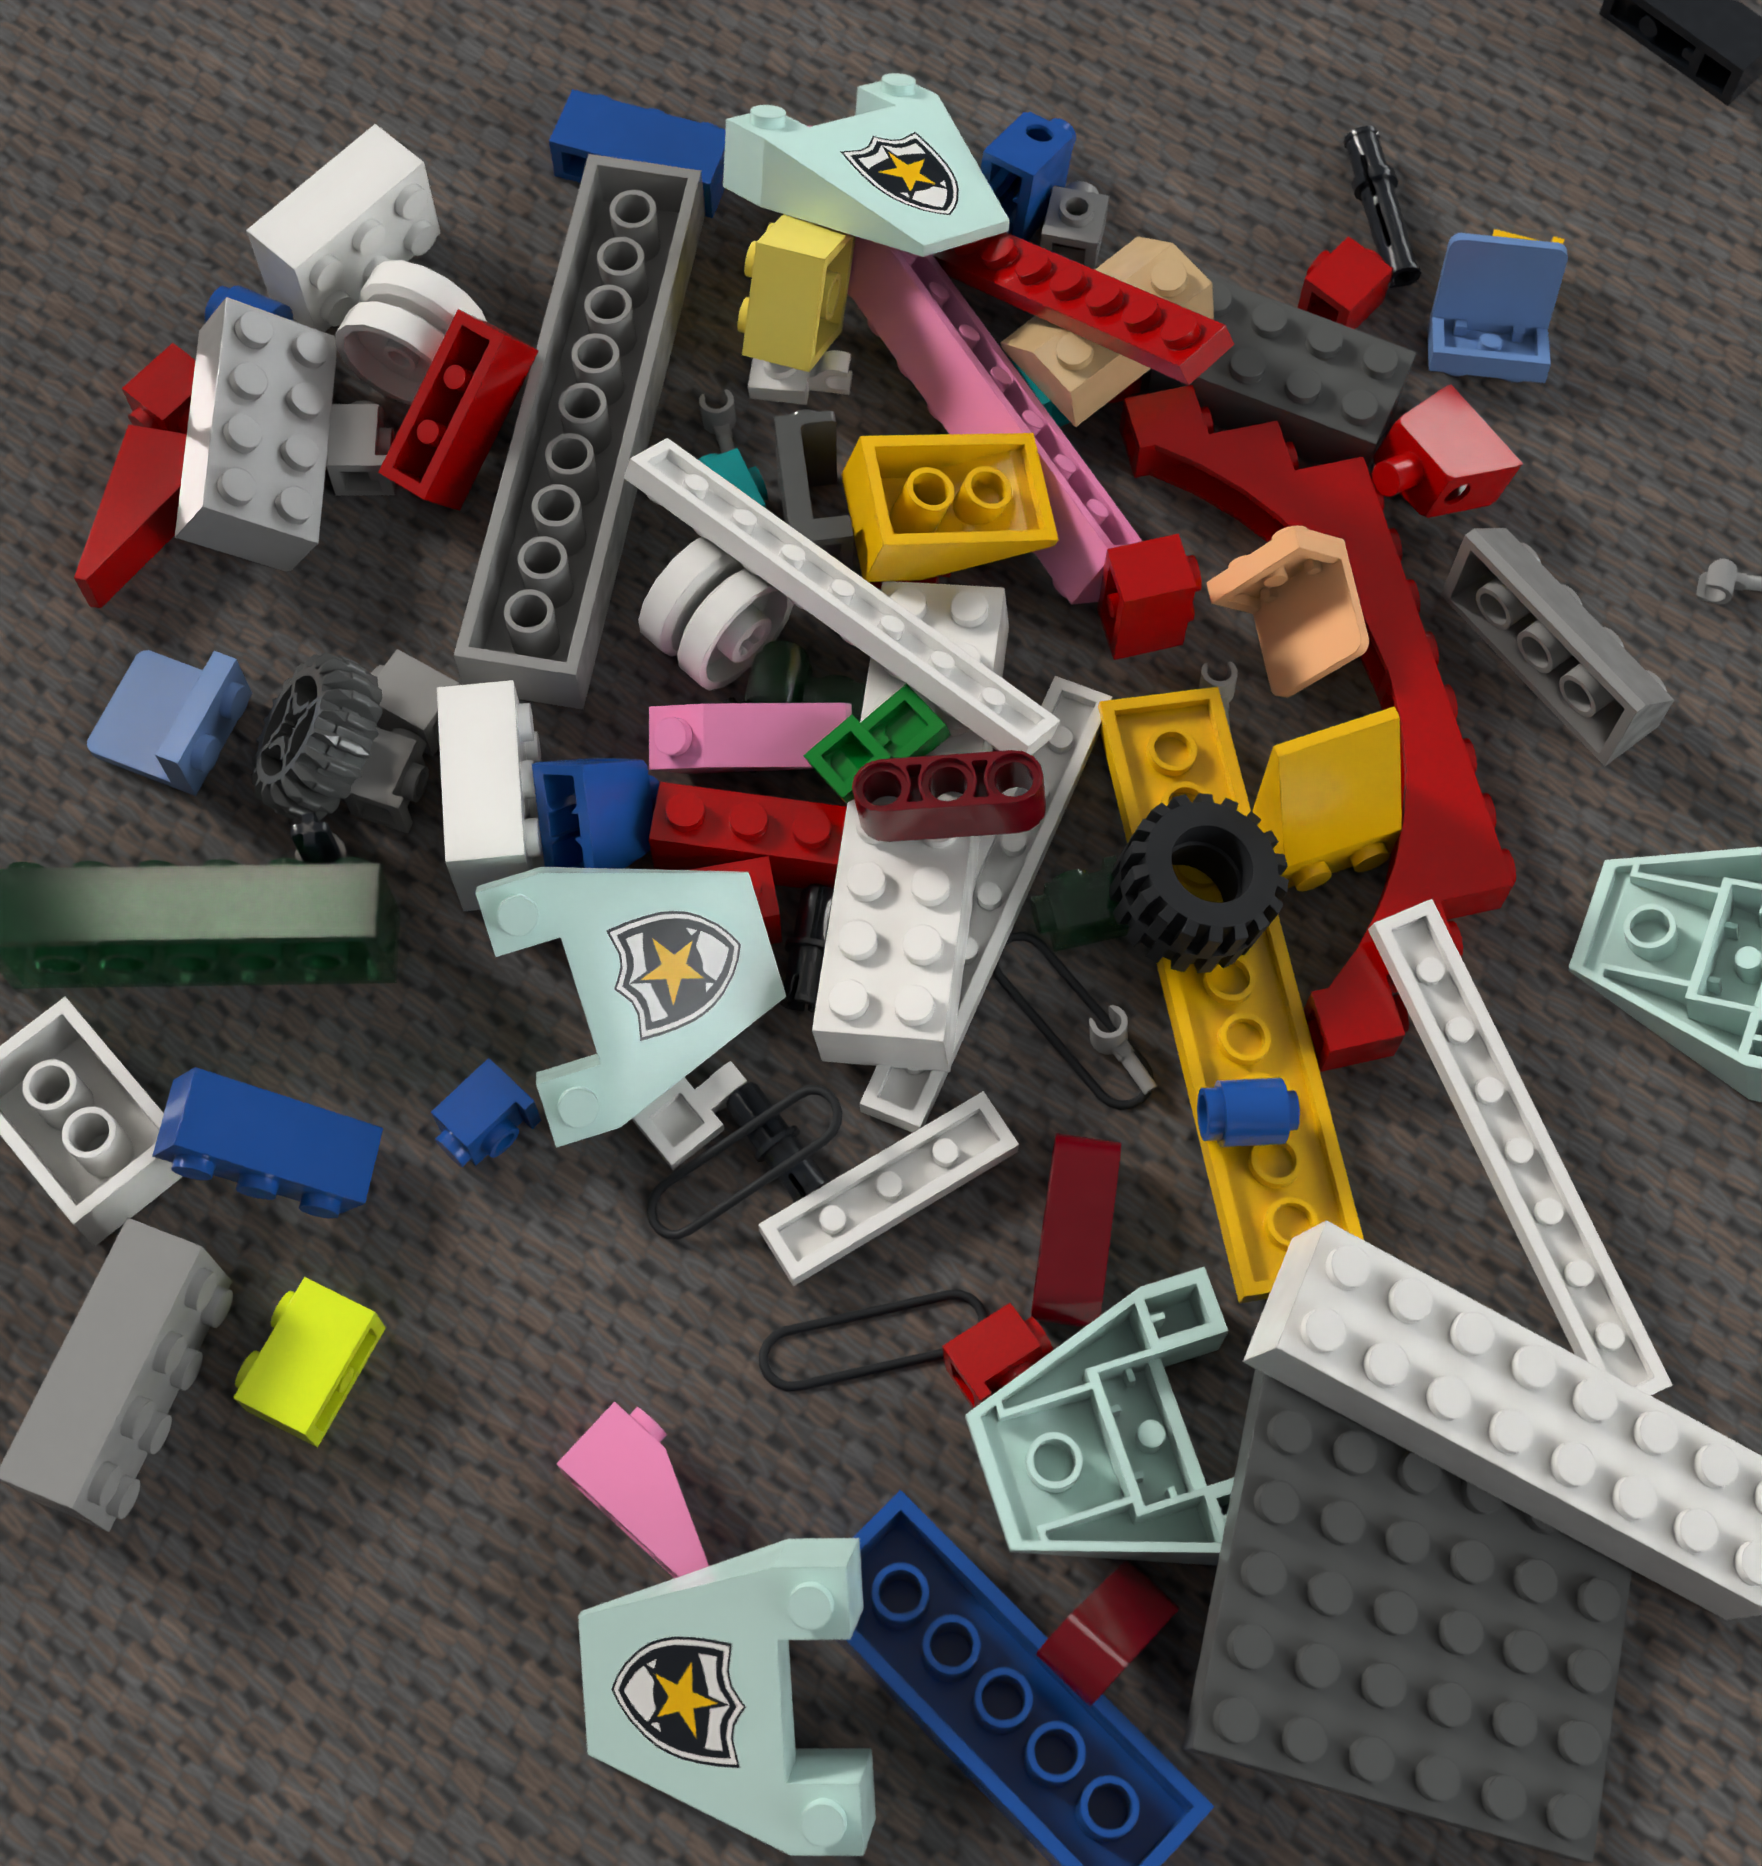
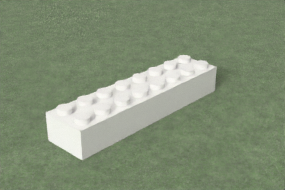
[812,581,1009,1072]
[1243,1220,1762,1620]

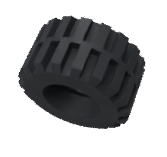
[1109,793,1289,973]

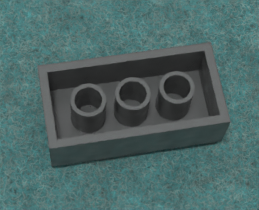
[1148,273,1417,471]

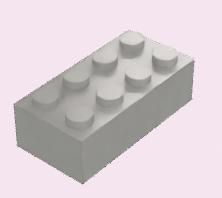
[175,297,337,571]
[0,1217,233,1532]

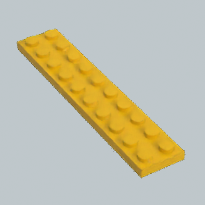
[1098,687,1364,1304]

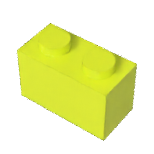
[233,1277,386,1448]

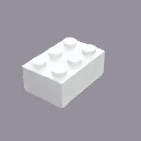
[246,124,441,332]
[437,680,545,911]
[0,997,183,1246]

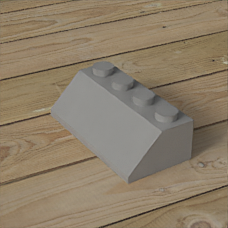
[1441,528,1674,766]

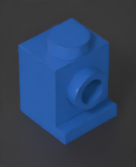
[431,1058,542,1167]

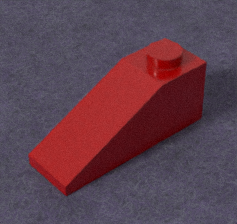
[74,424,187,608]

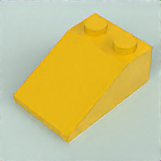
[841,433,1059,582]
[1252,706,1402,891]

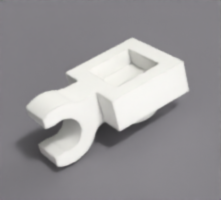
[748,350,853,405]
[632,1061,747,1170]

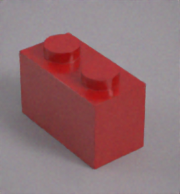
[1097,533,1202,660]

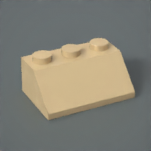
[1000,236,1214,427]

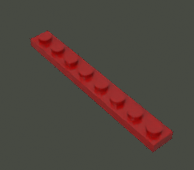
[932,232,1235,386]

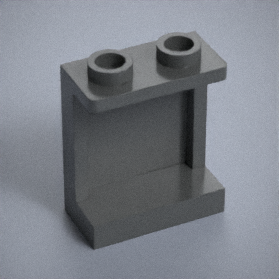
[774,410,853,571]

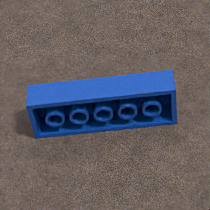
[836,1489,1215,1866]

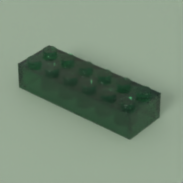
[0,857,400,989]

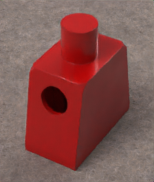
[1372,384,1523,518]

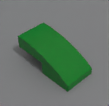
[803,683,951,803]

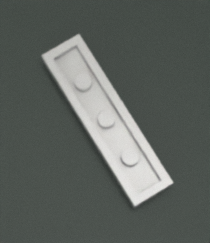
[758,1091,1019,1286]

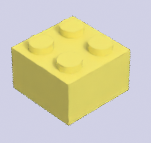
[737,214,856,372]

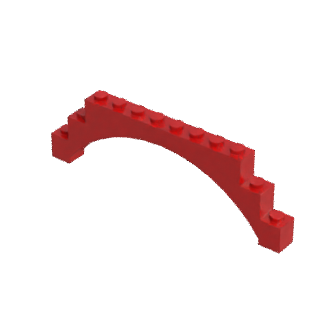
[1119,385,1516,1072]

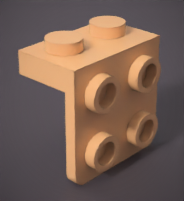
[1206,525,1369,698]

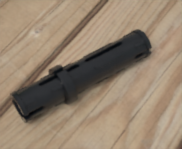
[1343,126,1421,288]

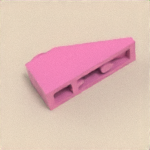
[649,703,852,774]
[557,1401,709,1578]

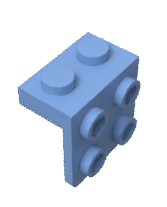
[1427,233,1568,383]
[87,650,253,796]

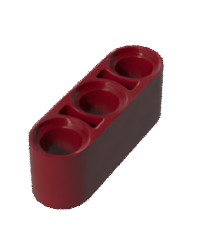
[852,750,1046,842]
[1031,1133,1121,1328]
[1035,1560,1180,1707]

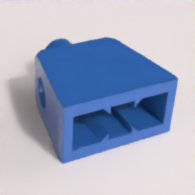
[981,112,1076,242]
[532,758,660,869]

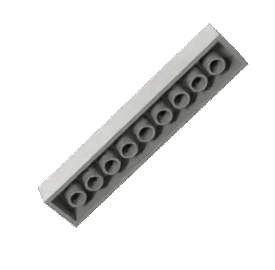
[454,154,705,709]

